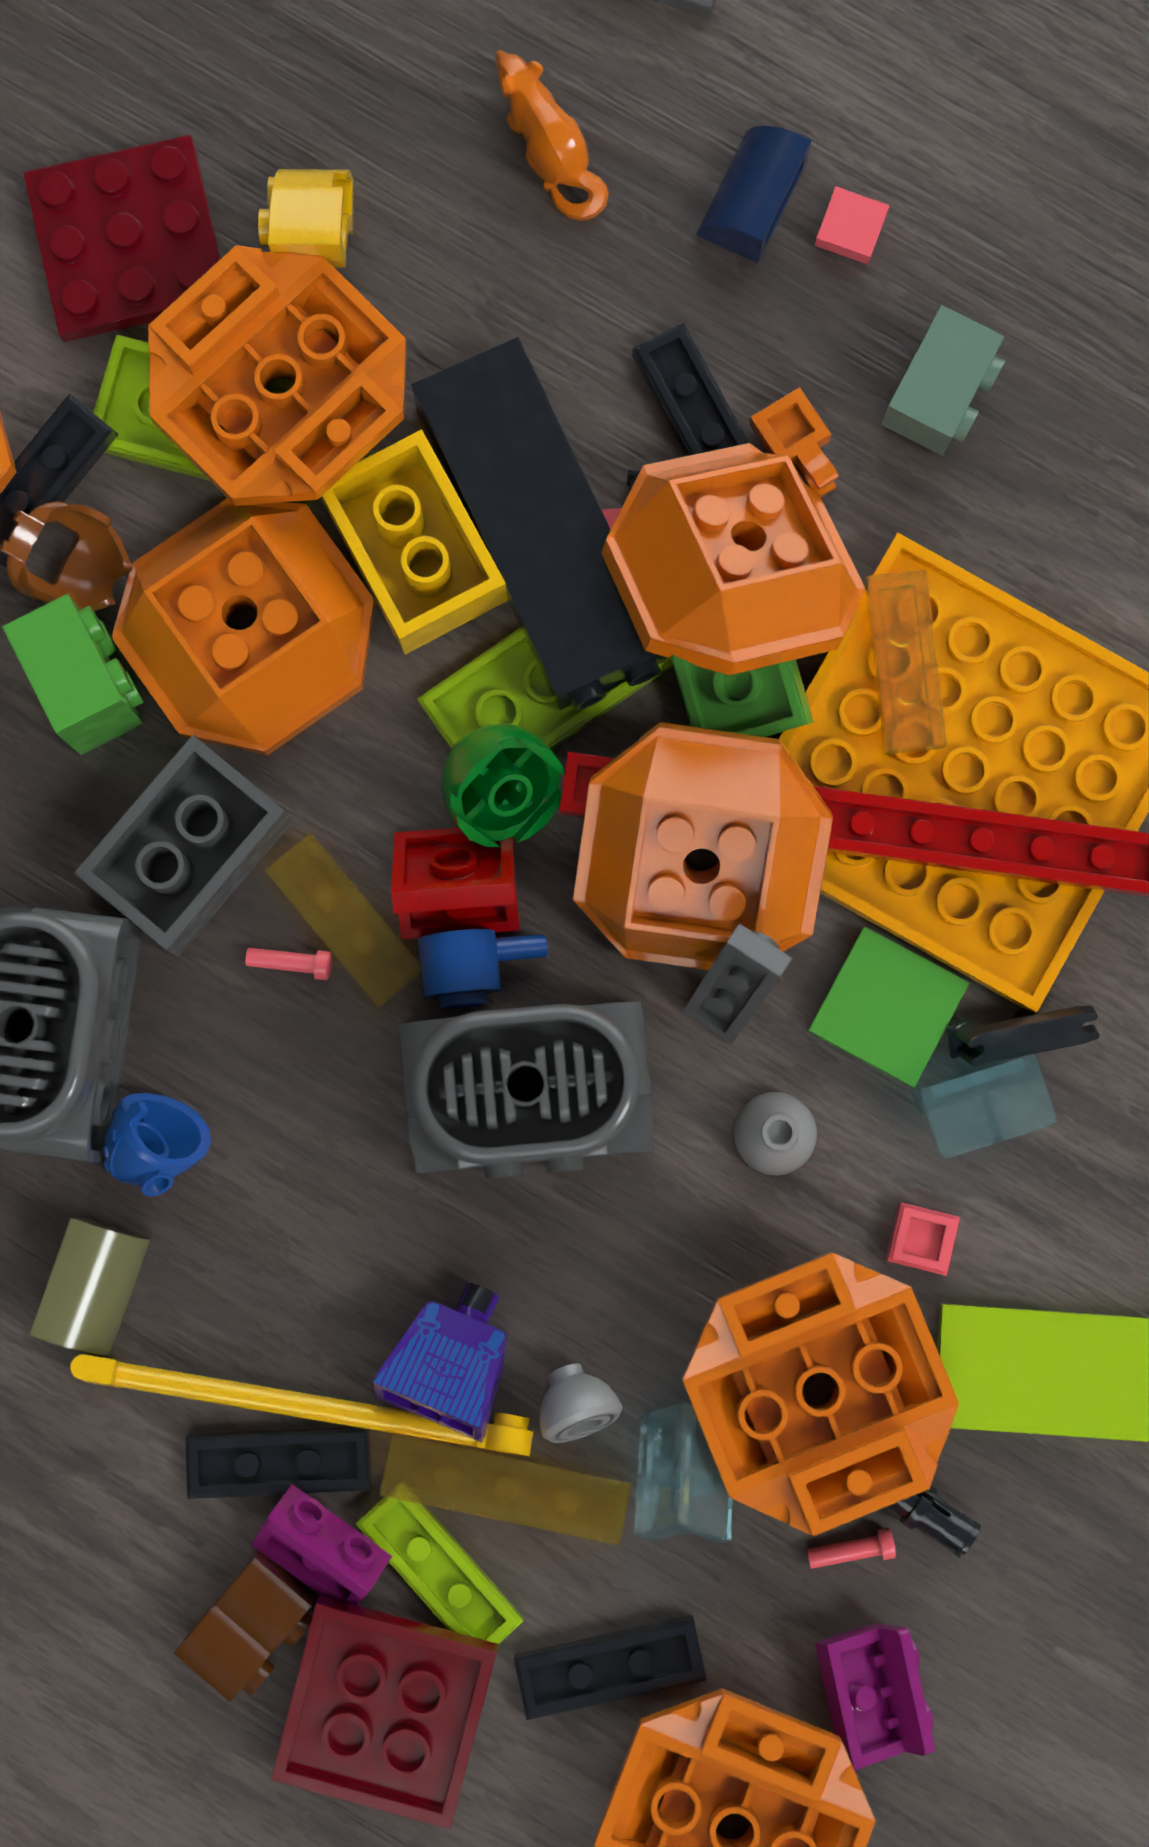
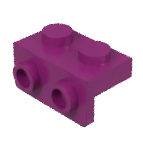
[250,1484,392,1605]
[814,1623,935,1771]

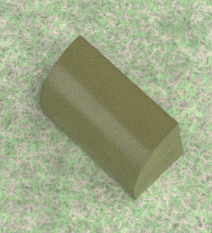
[29,1217,150,1355]

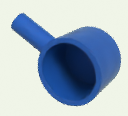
[418,929,548,1009]

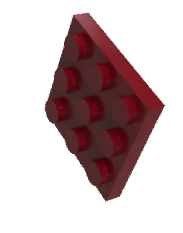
[23,134,221,342]
[271,1595,499,1829]

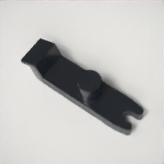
[947,1005,1100,1066]

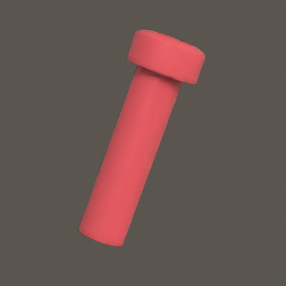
[245,947,332,981]
[807,1528,896,1569]

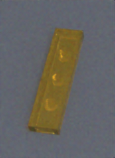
[379,1433,631,1545]

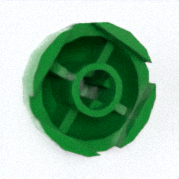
[440,724,564,847]

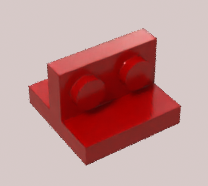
[391,827,520,940]

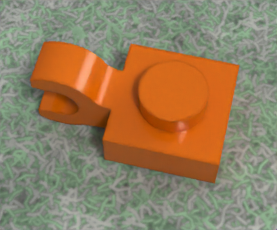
[749,387,839,498]

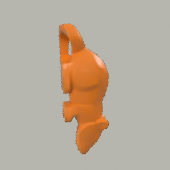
[496,50,609,221]

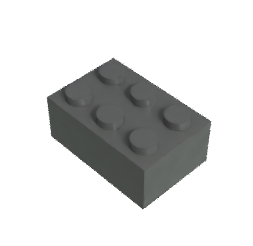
[74,735,293,957]

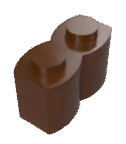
[174,1551,316,1702]

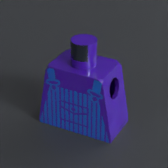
[373,1283,507,1443]

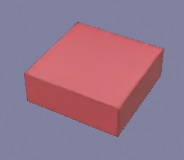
[814,186,890,265]
[885,1202,960,1276]

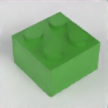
[2,593,145,755]

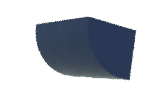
[696,125,812,263]

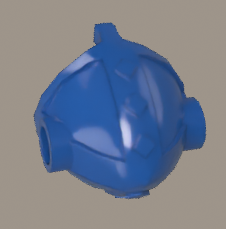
[102,1093,211,1196]

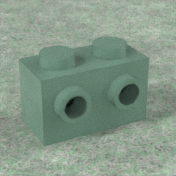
[881,305,1005,456]

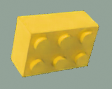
[321,429,508,655]

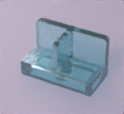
[911,1054,1057,1158]
[634,1402,732,1543]

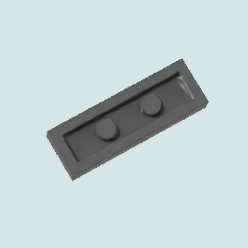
[682,924,792,1044]

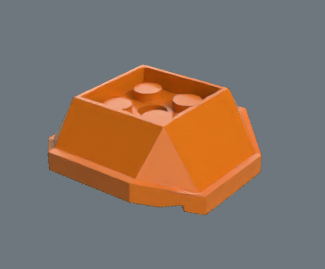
[148,245,407,506]
[601,443,865,675]
[112,498,376,756]
[573,722,833,970]
[681,1252,959,1536]
[594,1688,876,1847]

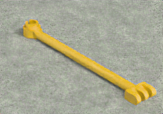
[70,1355,533,1456]

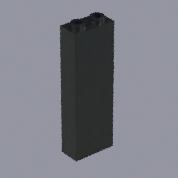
[411,337,666,711]

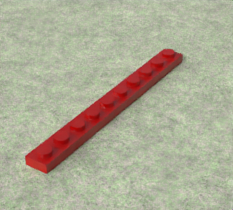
[560,752,1149,897]

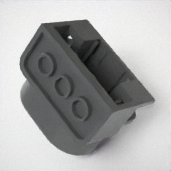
[0,907,143,1163]
[398,1002,654,1179]

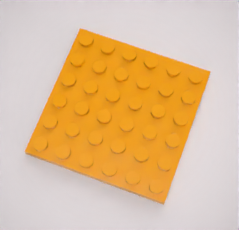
[779,532,1149,1013]

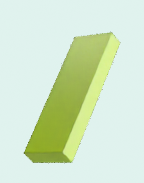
[356,1480,524,1644]

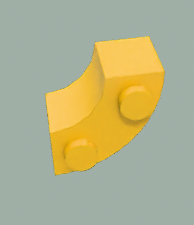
[258,169,353,268]

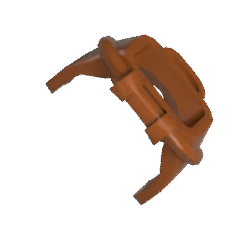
[0,501,132,611]

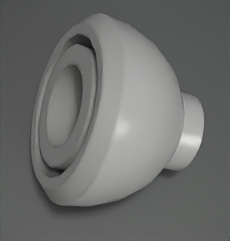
[734,1092,817,1176]
[539,1363,623,1443]

